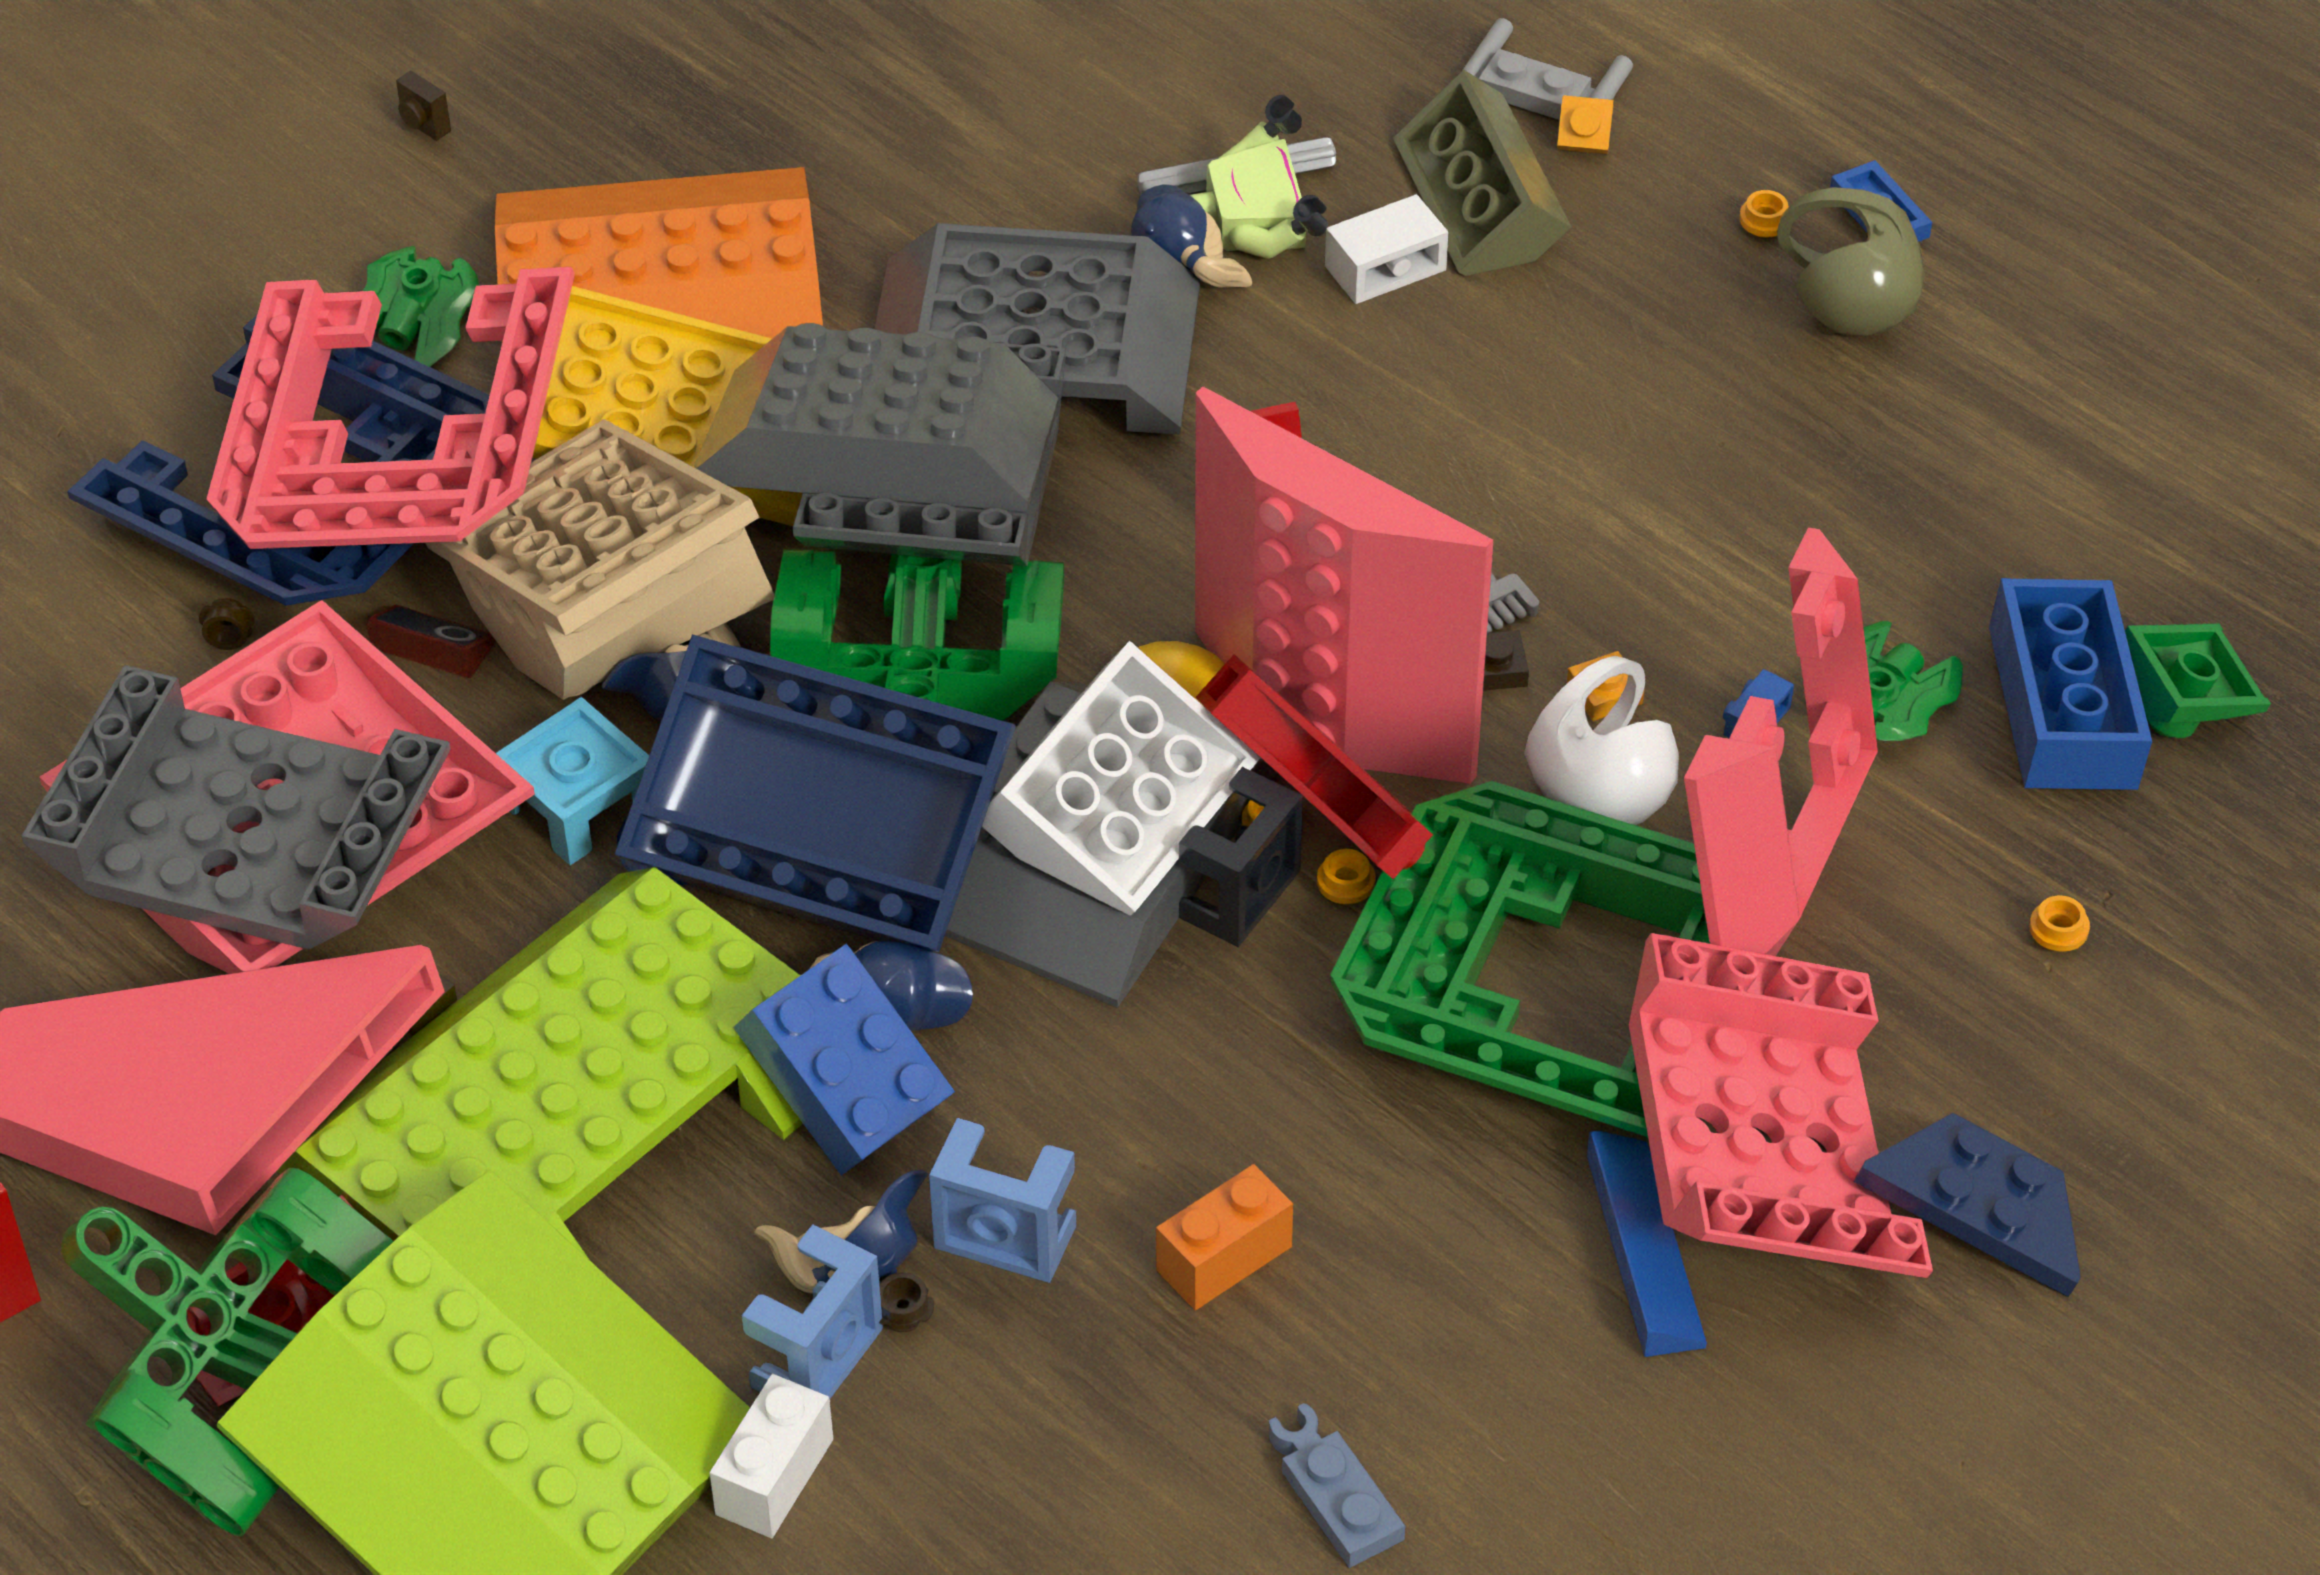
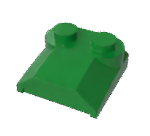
[2125,623,2271,738]

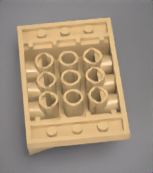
[426,419,774,700]

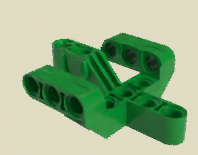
[770,549,1064,721]
[61,1168,394,1536]

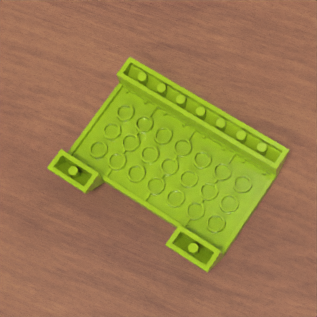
[277,867,803,1259]

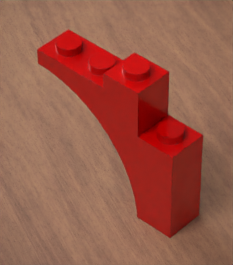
[1195,654,1433,879]

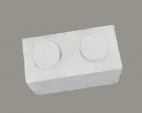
[1325,194,1448,304]
[710,1374,833,1538]

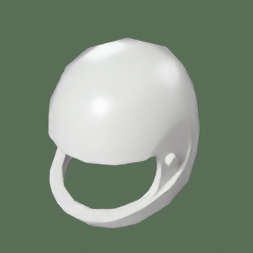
[1524,656,1679,825]

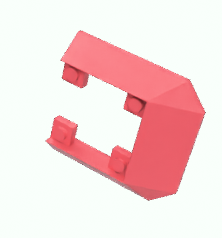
[206,267,575,549]
[1684,528,1878,956]

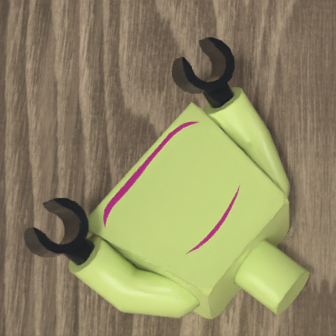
[1190,95,1328,259]

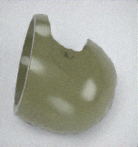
[1777,187,1925,337]

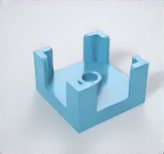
[496,697,649,866]

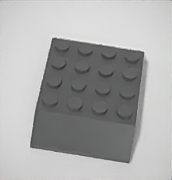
[694,323,1058,512]
[945,681,1277,1008]

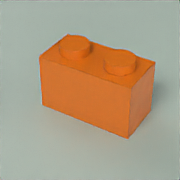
[1156,1164,1293,1311]

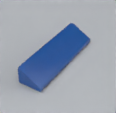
[1587,1131,1707,1357]

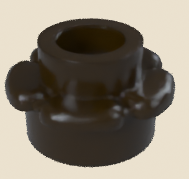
[199,598,255,650]
[879,1272,934,1332]

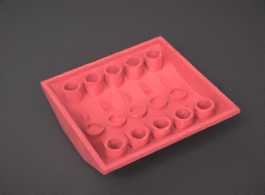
[1195,386,1493,784]
[39,600,535,974]

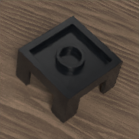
[1179,767,1303,948]

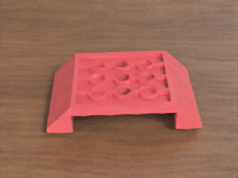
[1629,933,1933,1278]

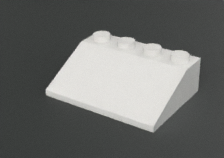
[982,641,1261,916]

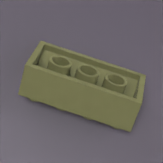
[1393,70,1571,276]

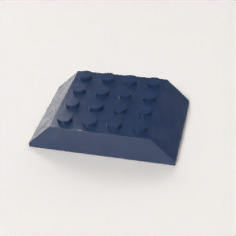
[615,634,1016,952]

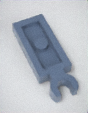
[1269,1403,1405,1568]

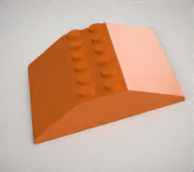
[495,167,823,342]

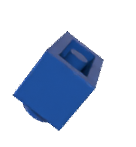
[1723,669,1794,738]

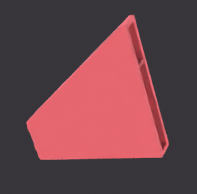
[0,945,445,1235]

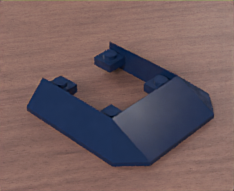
[67,315,490,606]

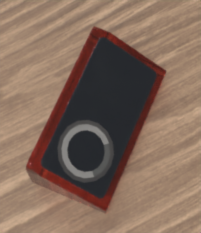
[366,604,496,679]

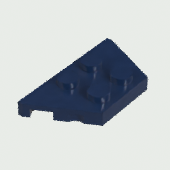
[1853,1113,2081,1297]

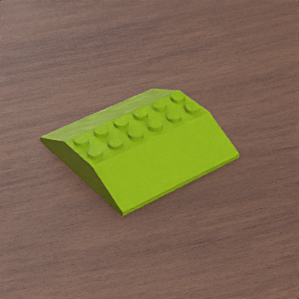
[217,1169,750,1575]

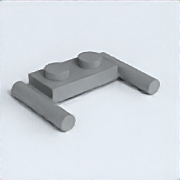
[1461,18,1633,120]

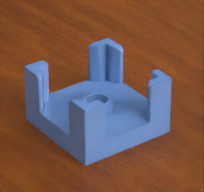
[929,1118,1077,1283]
[742,1224,883,1400]

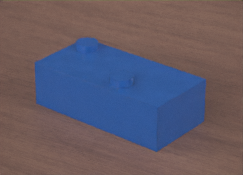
[1989,578,2152,790]

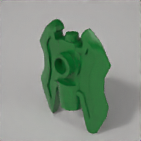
[363,246,480,367]
[1863,621,1963,741]

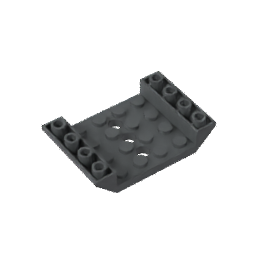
[874,223,1200,435]
[793,330,1066,566]
[21,665,451,950]

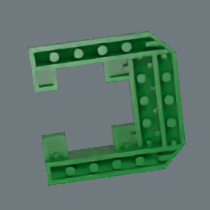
[1330,781,1710,1137]

